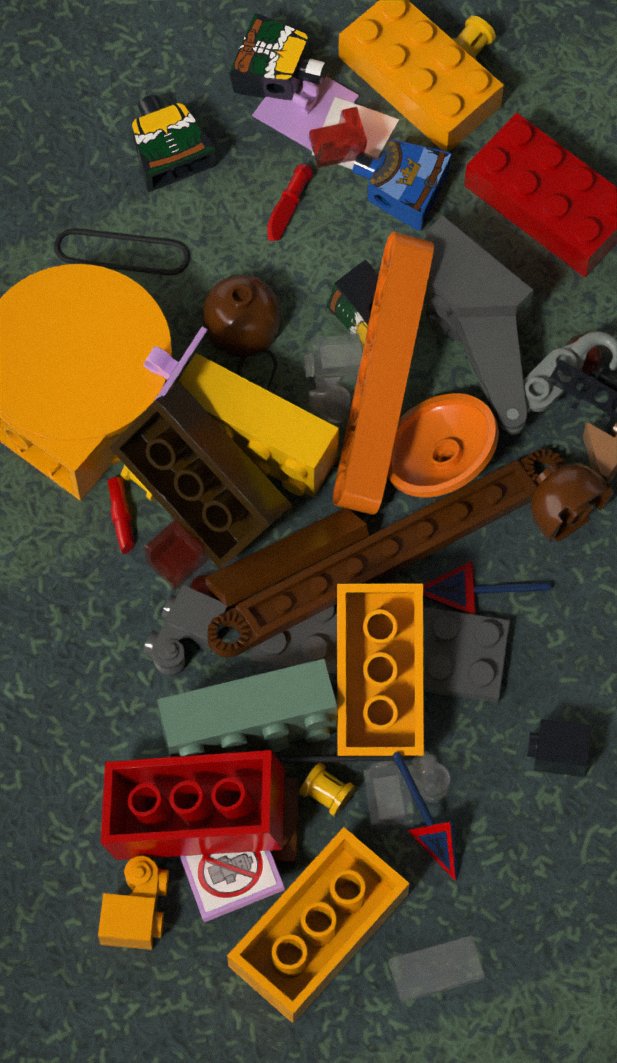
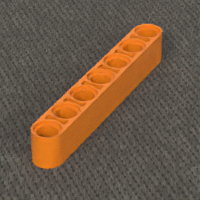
[333,231,434,515]

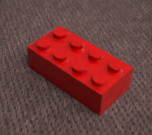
[464,112,617,278]
[101,750,284,860]

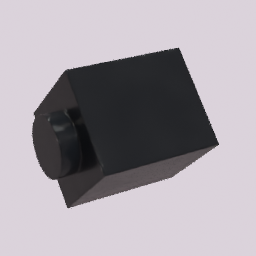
[527,719,592,777]

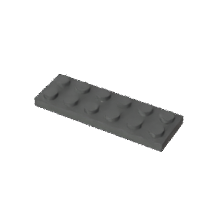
[250,584,510,703]

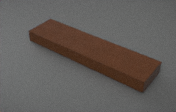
[205,508,369,607]

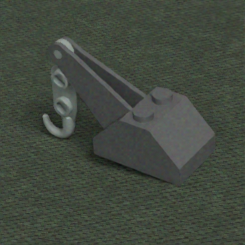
[425,215,617,435]

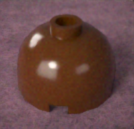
[202,274,282,357]
[530,463,614,542]

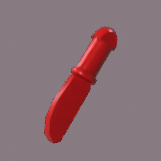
[267,164,312,242]

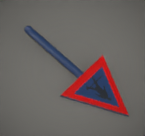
[423,561,552,615]
[393,752,458,881]

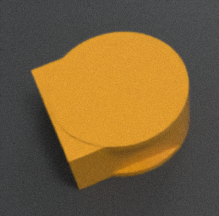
[0,264,175,501]

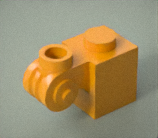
[98,856,169,950]

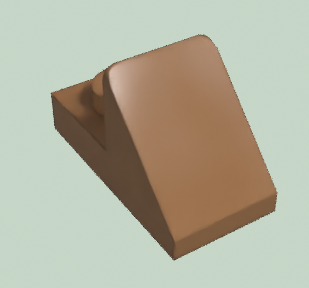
[583,422,617,484]

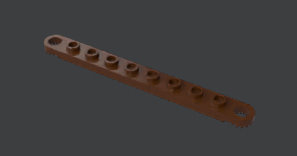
[207,449,565,657]

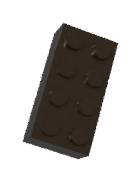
[109,382,292,570]

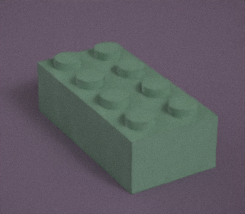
[157,659,337,757]

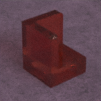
[308,107,368,168]
[145,520,205,590]

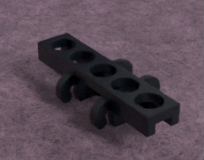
[548,359,617,427]

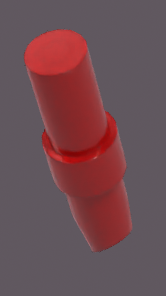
[107,477,134,555]

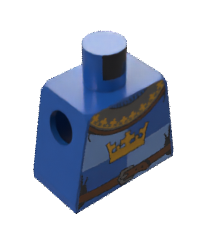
[352,140,452,231]

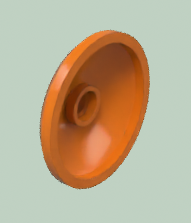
[387,393,499,497]

